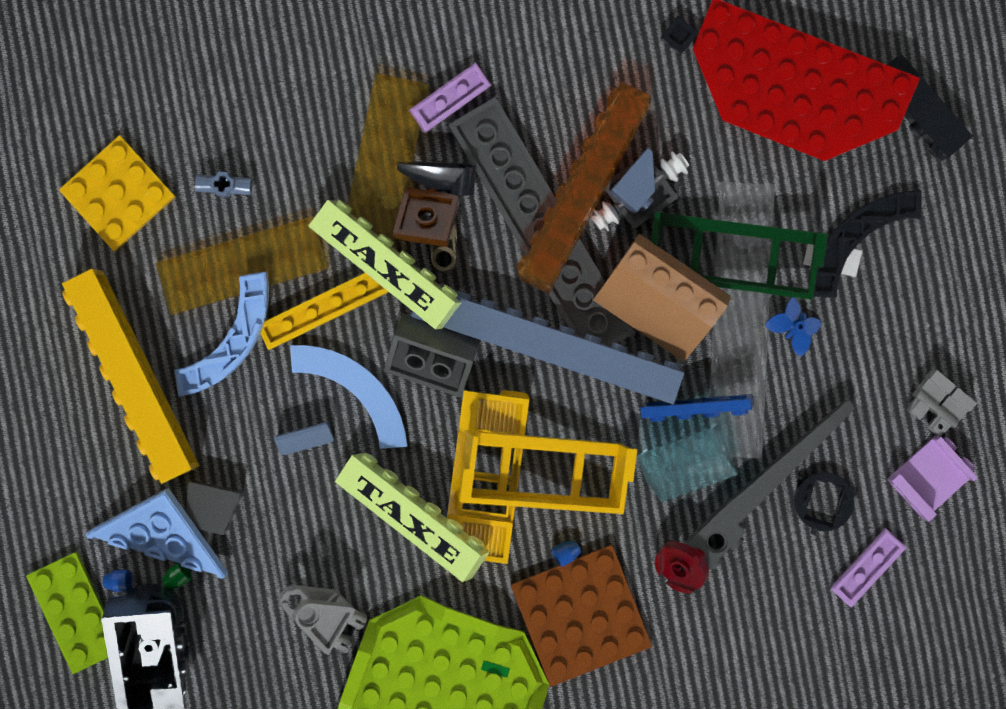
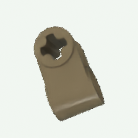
[430,220,457,274]

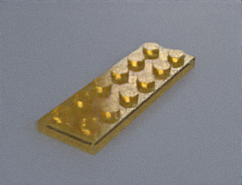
[348,73,430,245]
[155,216,329,315]

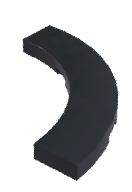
[814,190,922,298]

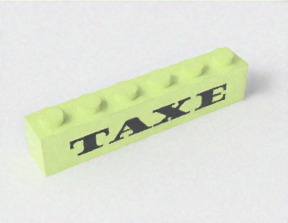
[308,200,461,329]
[335,453,490,582]

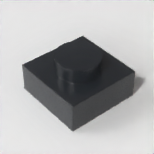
[660,16,699,56]

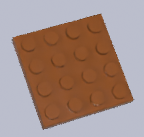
[510,544,652,687]

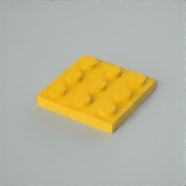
[59,135,176,252]

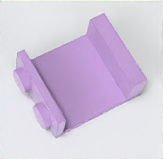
[887,436,978,522]

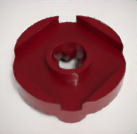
[655,540,709,593]

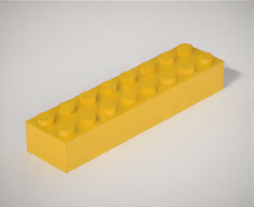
[62,269,200,484]

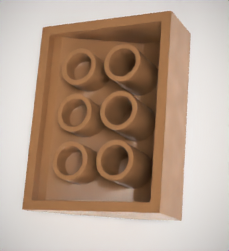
[593,234,731,362]

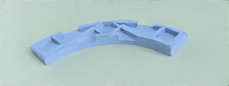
[174,272,269,397]
[290,345,408,449]

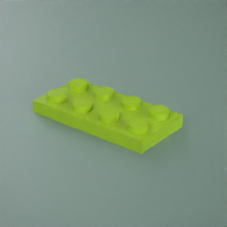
[26,551,108,675]

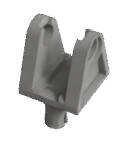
[279,585,367,655]

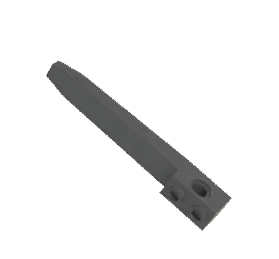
[683,400,855,570]

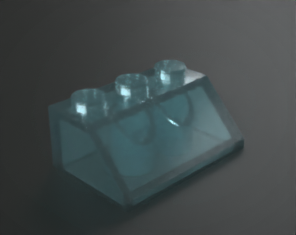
[637,423,738,502]

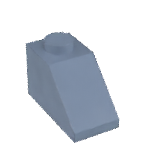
[609,148,655,214]

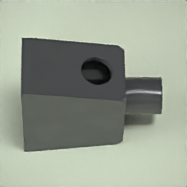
[186,480,243,547]

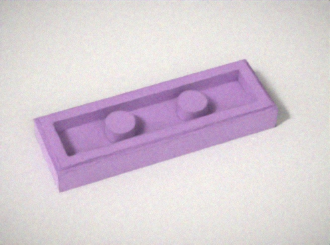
[409,63,491,133]
[830,528,907,607]

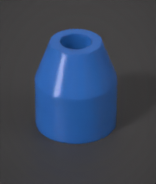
[551,540,581,568]
[103,570,132,592]

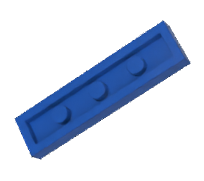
[640,394,755,422]

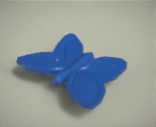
[765,297,821,356]

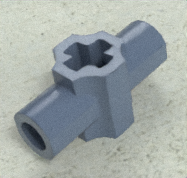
[195,172,253,198]

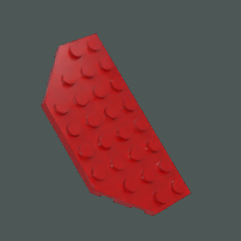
[693,0,920,161]

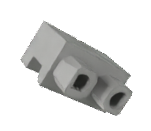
[907,370,977,436]

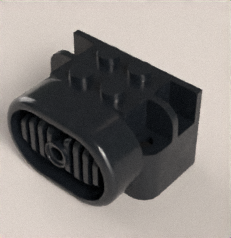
[102,583,191,709]

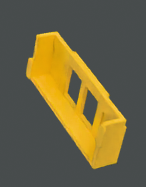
[447,390,529,564]

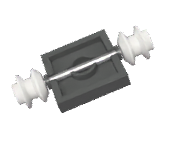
[591,152,689,231]

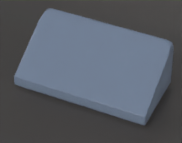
[274,421,334,455]

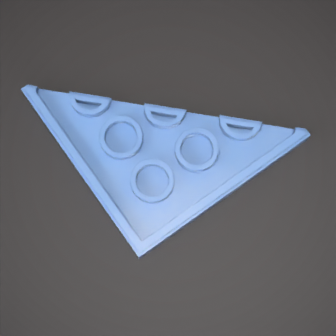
[85,488,228,578]

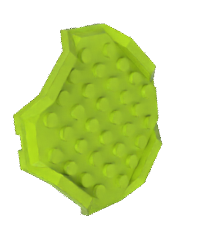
[337,595,549,709]

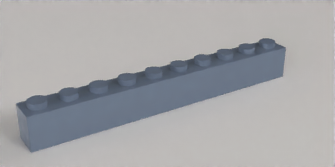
[411,284,685,405]

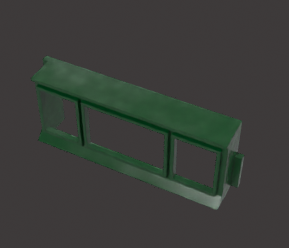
[651,212,828,300]

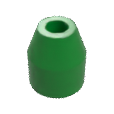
[162,563,192,589]

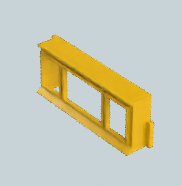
[457,430,638,514]

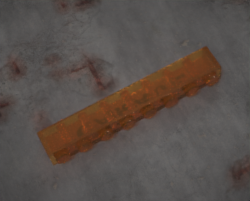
[517,82,651,294]

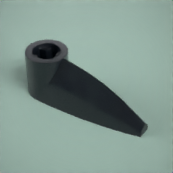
[397,162,476,196]

